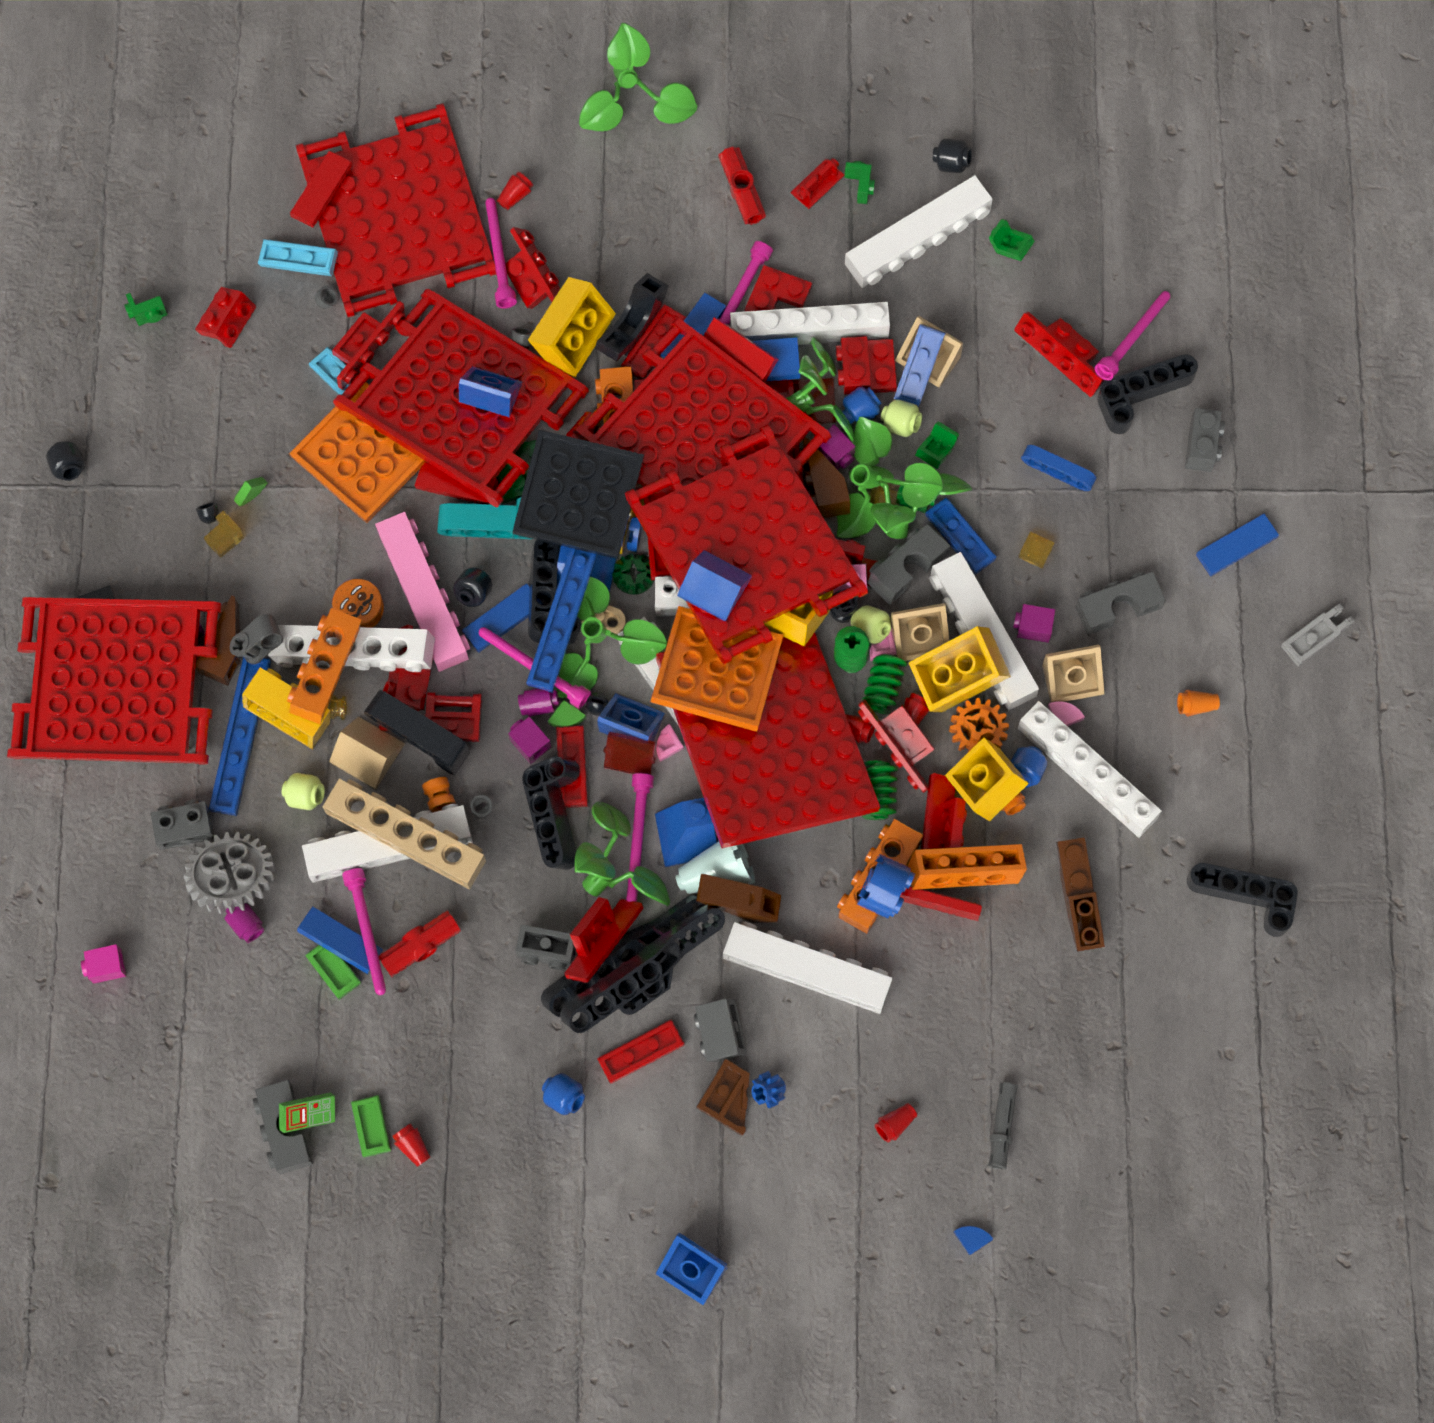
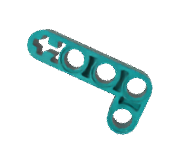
[437,498,531,539]

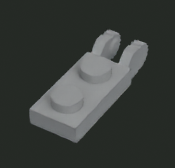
[1281,603,1355,667]

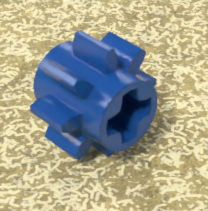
[751,1071,786,1109]

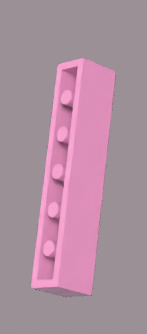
[375,512,470,672]

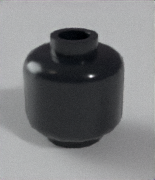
[932,138,972,173]
[46,441,85,481]
[453,567,493,607]

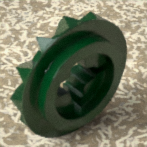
[612,552,654,595]

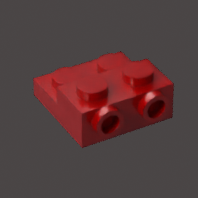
[836,336,897,395]

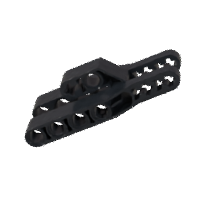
[541,895,725,1033]

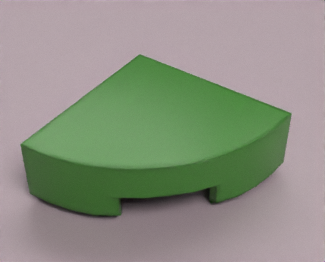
[234,477,268,506]
[548,700,586,727]

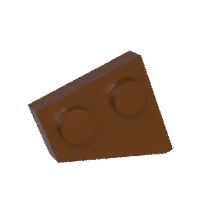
[696,1059,750,1136]

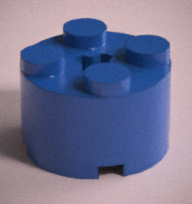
[856,854,915,919]

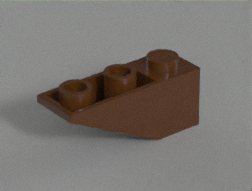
[799,438,850,518]
[196,595,240,686]
[696,874,782,923]

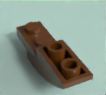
[1056,837,1105,952]

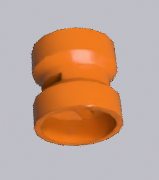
[422,777,456,813]

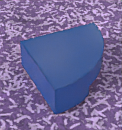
[627,517,643,552]
[953,1226,993,1256]

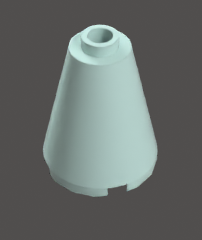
[675,841,755,894]

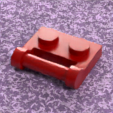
[425,692,482,742]

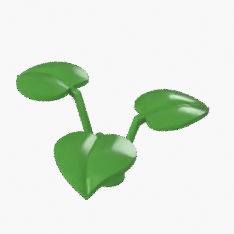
[579,23,698,131]
[786,337,855,445]
[837,417,944,538]
[848,466,972,539]
[554,577,667,698]
[575,801,670,907]

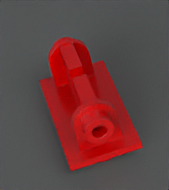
[790,158,845,209]

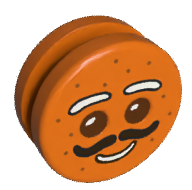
[332,579,384,628]

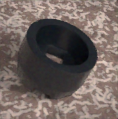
[196,502,219,524]
[586,692,608,716]

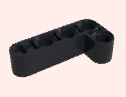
[1097,354,1198,434]
[528,540,582,645]
[364,690,470,776]
[522,756,580,870]
[1187,863,1298,937]

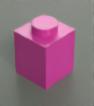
[81,944,126,984]

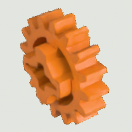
[949,698,1009,752]

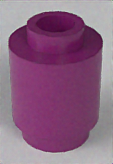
[518,688,559,717]
[224,903,265,943]

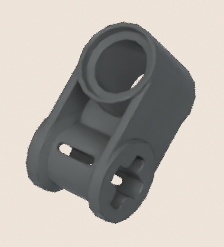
[229,614,283,665]

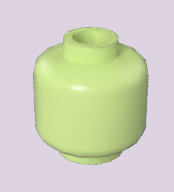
[881,399,922,437]
[851,605,891,644]
[282,773,325,810]

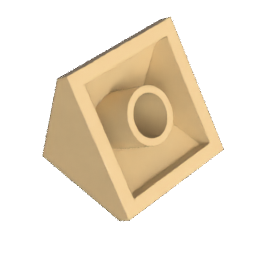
[895,316,963,387]
[890,603,949,661]
[1042,645,1104,703]
[329,717,405,789]

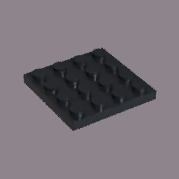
[512,430,644,559]

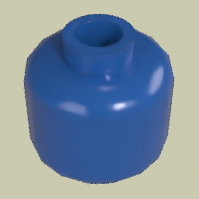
[842,386,882,424]
[1011,746,1047,788]
[542,1073,585,1115]

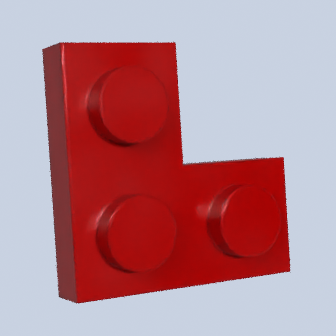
[744,265,812,312]

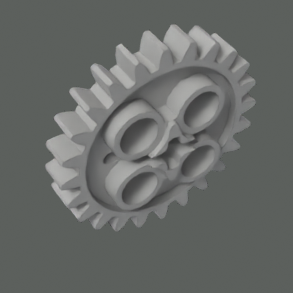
[183,832,275,914]

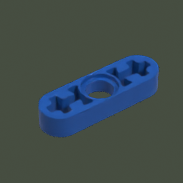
[1021,445,1097,491]

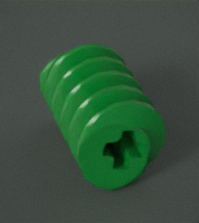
[834,626,869,673]
[861,654,907,714]
[862,760,898,820]

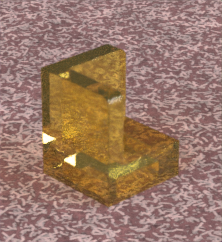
[204,511,245,558]

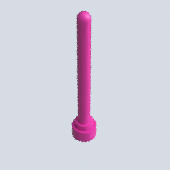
[485,197,517,309]
[720,241,773,325]
[1095,291,1170,381]
[479,627,591,709]
[626,773,654,902]
[342,868,386,995]

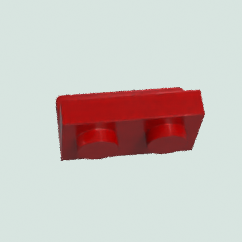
[195,287,256,348]

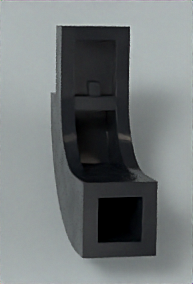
[595,273,669,362]

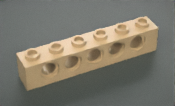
[323,779,486,890]

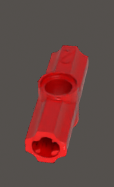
[718,146,766,225]
[378,910,461,977]

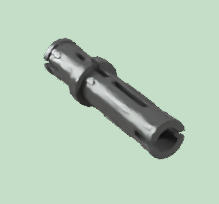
[988,1082,1018,1170]

